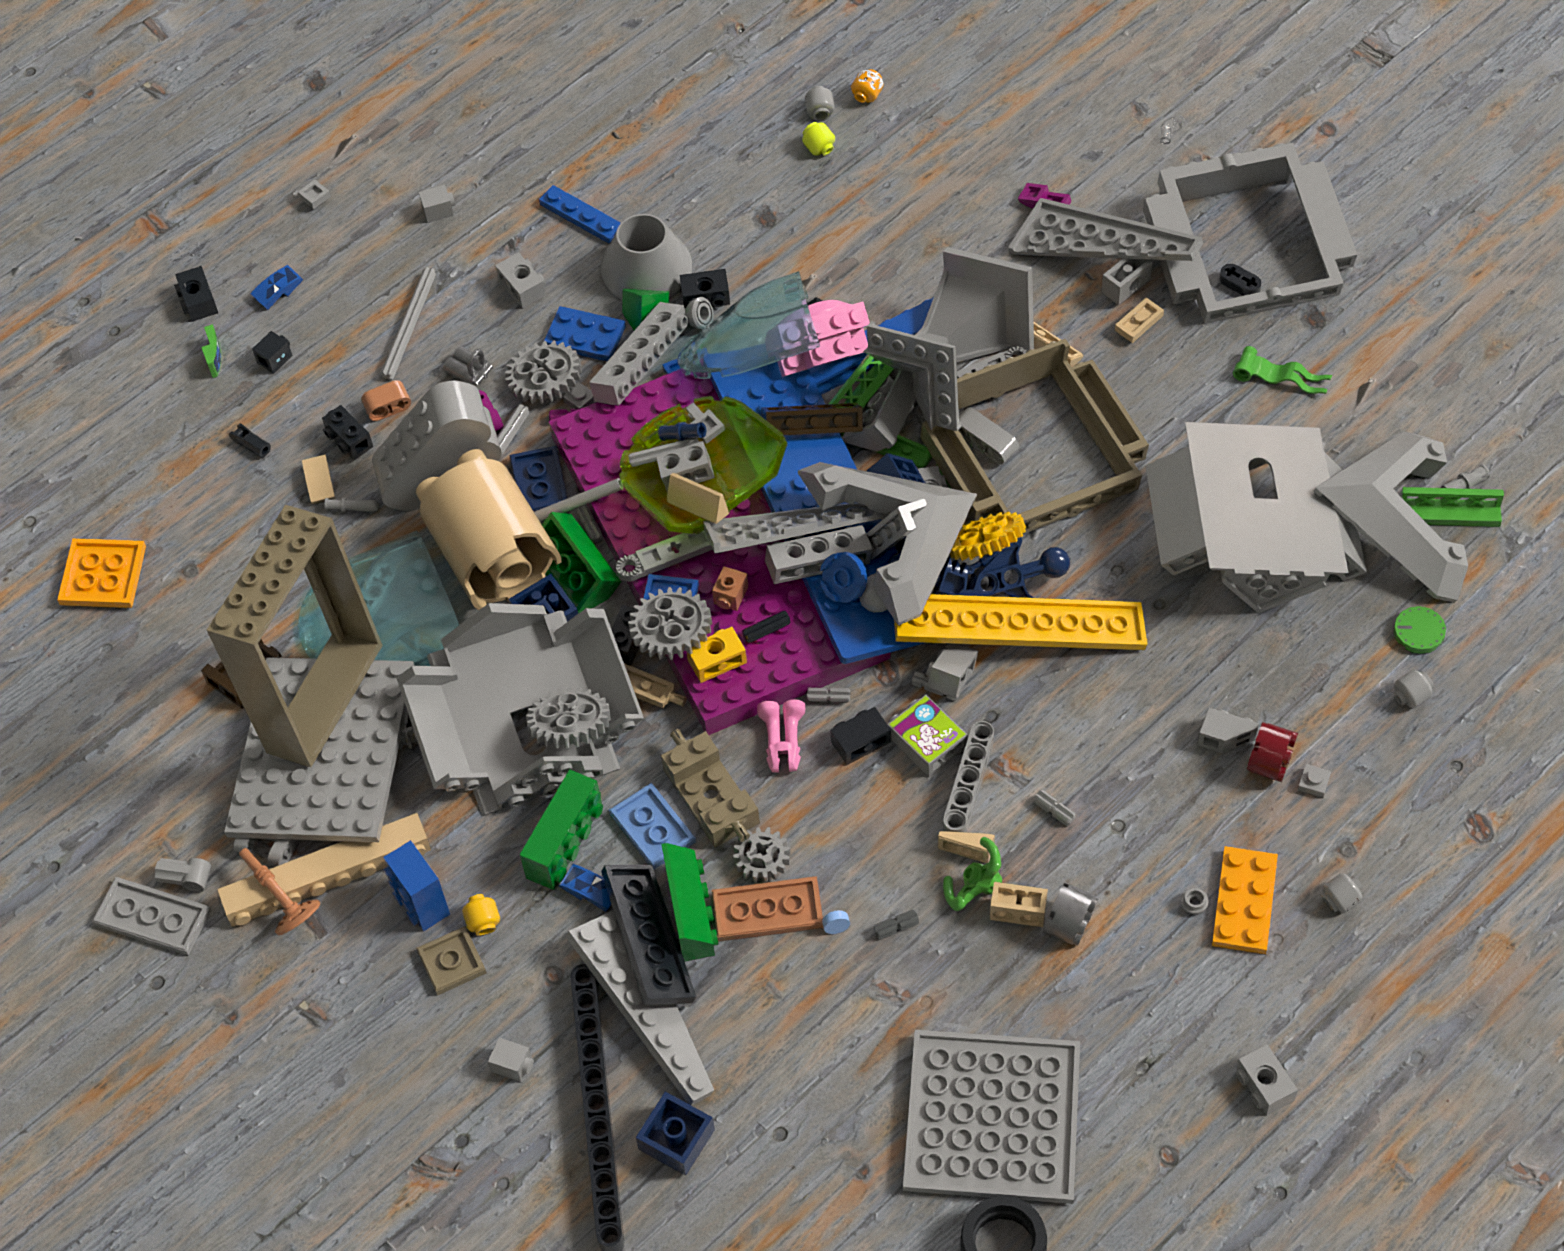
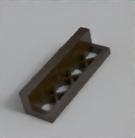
[761,403,863,436]

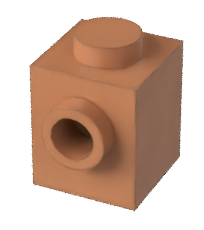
[712,566,748,611]

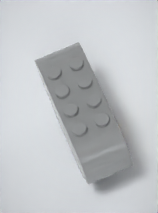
[372,381,502,511]

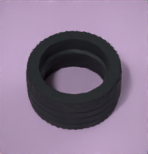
[960,1195,1047,1251]

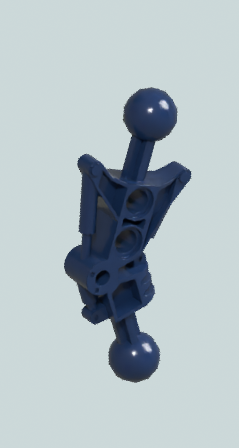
[887,537,1070,598]

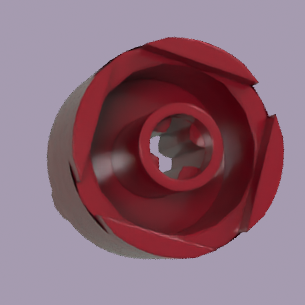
[1247,722,1298,783]

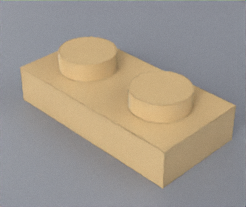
[1115,298,1164,343]

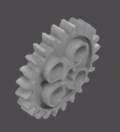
[505,341,582,404]
[628,587,712,660]
[526,688,611,749]

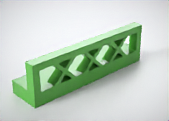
[829,355,894,408]
[1400,487,1504,527]

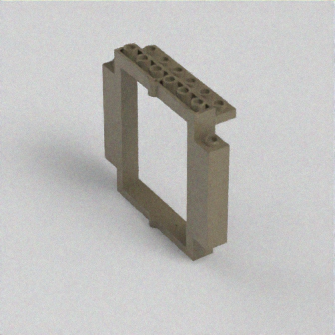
[920,339,1149,534]

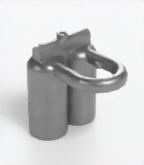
[443,346,493,386]

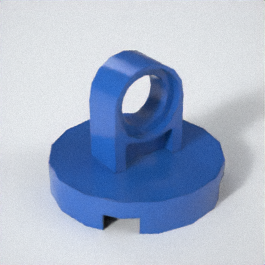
[820,552,869,603]

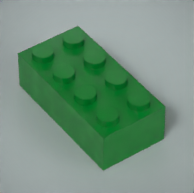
[520,769,603,890]

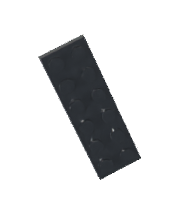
[601,865,696,1005]

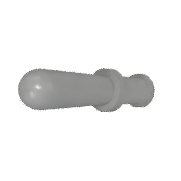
[324,498,379,512]

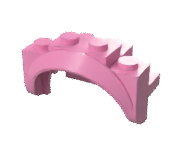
[765,300,870,377]

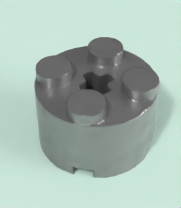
[1043,882,1099,946]

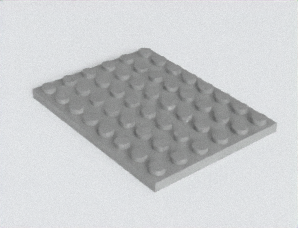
[224,658,415,842]

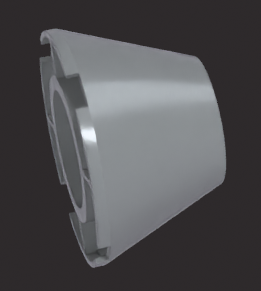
[600,214,692,300]

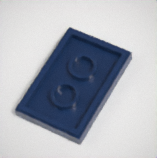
[509,446,568,512]

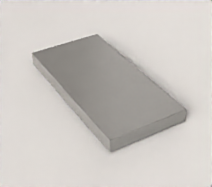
[92,877,211,956]

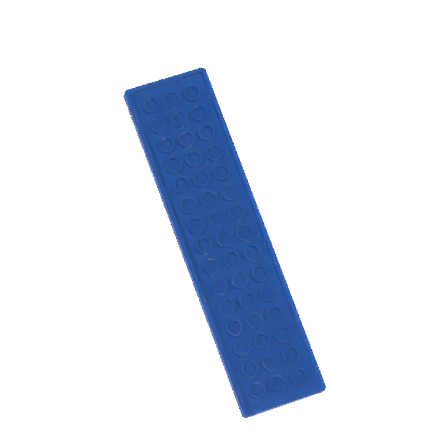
[704,343,925,664]

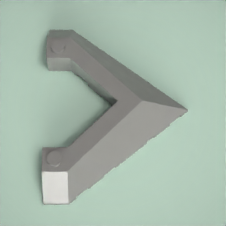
[1313,431,1468,603]
[798,462,977,625]

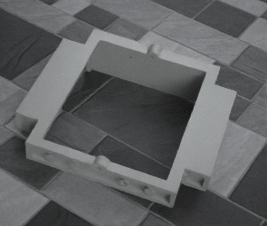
[1143,143,1357,324]

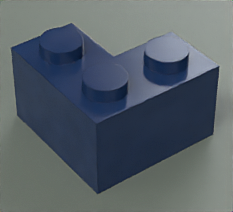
[509,574,578,622]

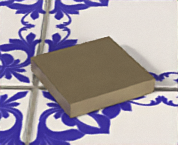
[416,926,487,996]

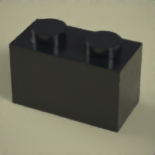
[830,707,891,765]

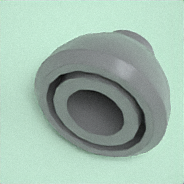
[684,297,713,330]

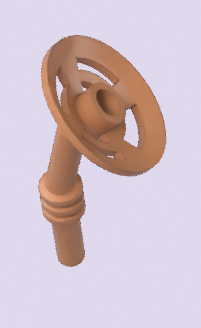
[239,848,321,935]

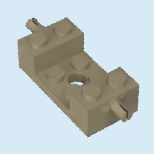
[661,729,760,848]

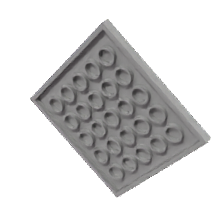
[903,1030,1080,1204]

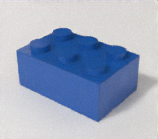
[383,840,450,931]

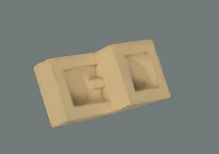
[302,455,336,504]

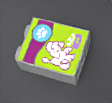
[887,695,968,777]

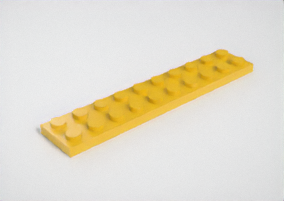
[894,594,1147,650]

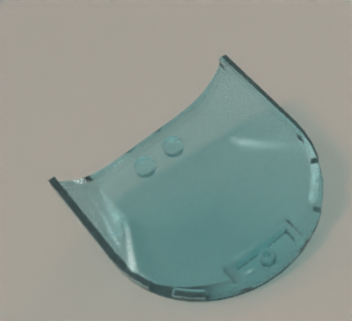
[677,271,820,379]
[298,530,459,666]

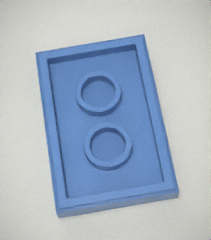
[609,783,696,869]

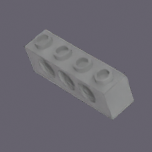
[765,525,872,584]

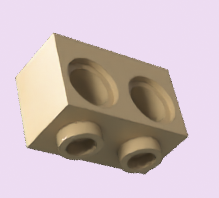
[990,882,1048,927]

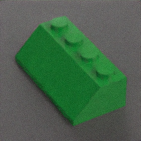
[542,512,622,614]
[661,843,719,962]

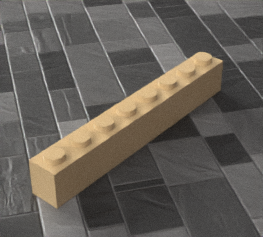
[217,813,431,927]

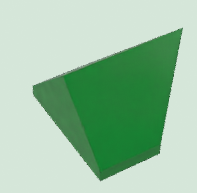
[622,289,669,331]

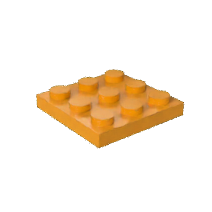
[57,538,146,608]

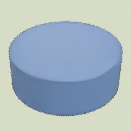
[822,911,850,934]

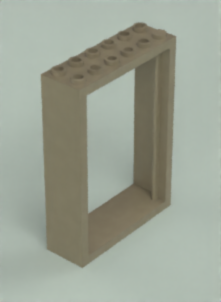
[207,505,383,768]

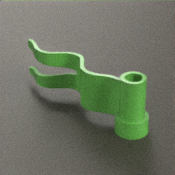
[1233,346,1332,394]

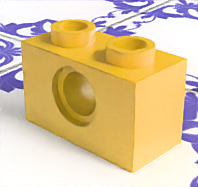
[686,627,747,683]

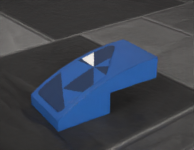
[250,265,303,310]
[559,864,611,912]

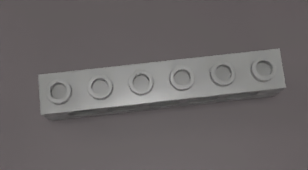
[589,302,688,406]

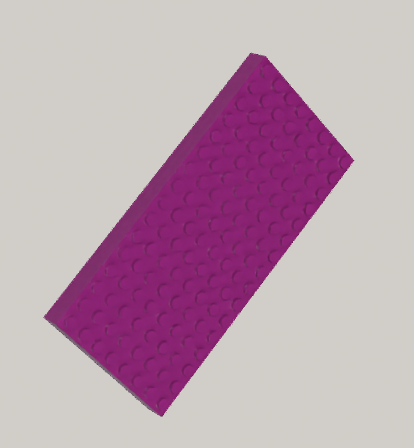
[549,352,891,735]

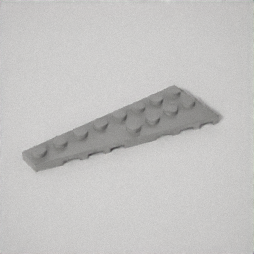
[1008,198,1203,261]
[703,502,890,553]
[566,910,714,1106]

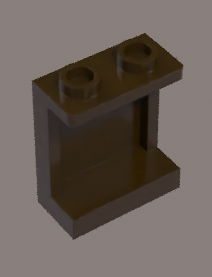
[201,639,281,709]

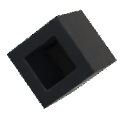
[252,331,293,374]

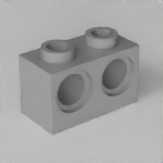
[656,441,715,492]

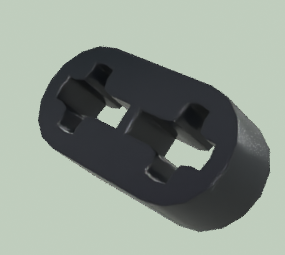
[1220,264,1261,296]

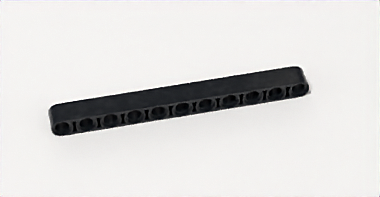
[570,964,625,1251]

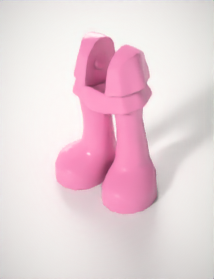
[757,699,806,773]

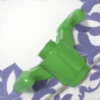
[943,837,1002,911]

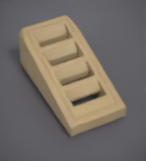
[938,831,995,863]

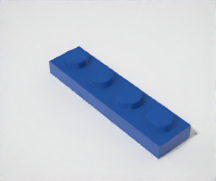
[539,185,621,244]

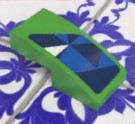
[201,324,221,378]

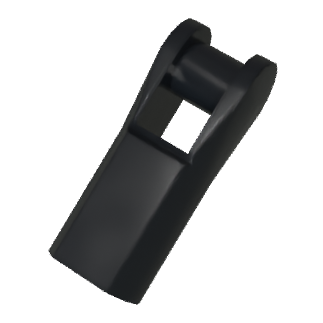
[229,423,271,458]

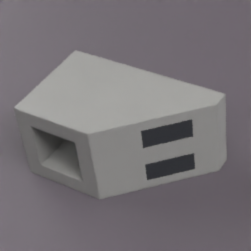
[1198,707,1259,753]

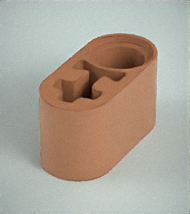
[361,380,411,421]

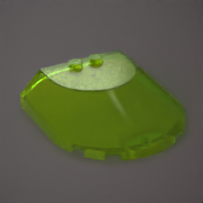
[619,396,788,534]

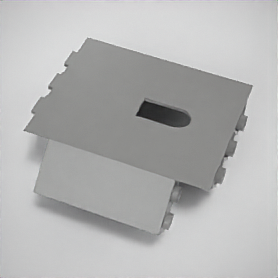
[1145,422,1367,613]
[397,603,644,816]

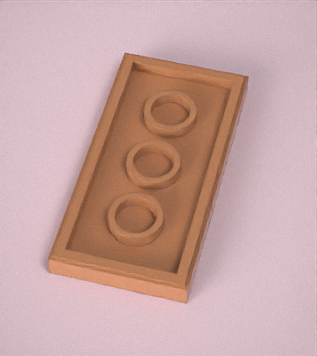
[712,876,824,942]

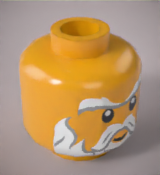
[851,69,884,103]

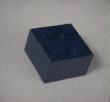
[636,1092,715,1176]

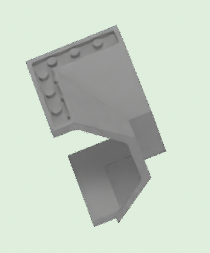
[863,247,1034,431]

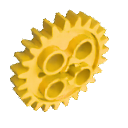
[949,511,1026,561]

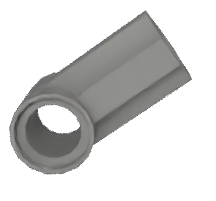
[155,858,211,892]

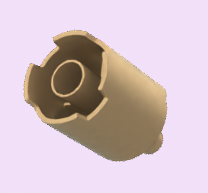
[416,449,561,610]

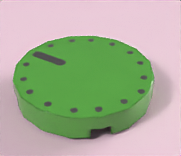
[1393,606,1446,654]

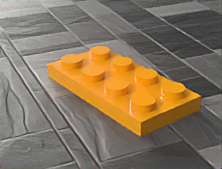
[1212,846,1278,954]

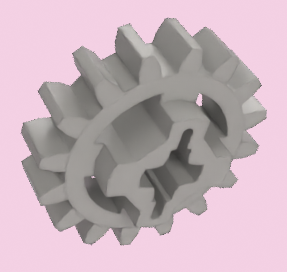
[733,827,791,883]

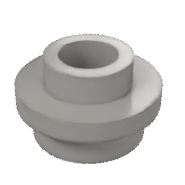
[1181,888,1208,915]

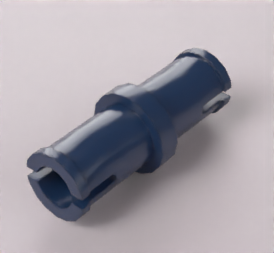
[658,422,707,441]

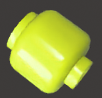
[802,122,835,156]

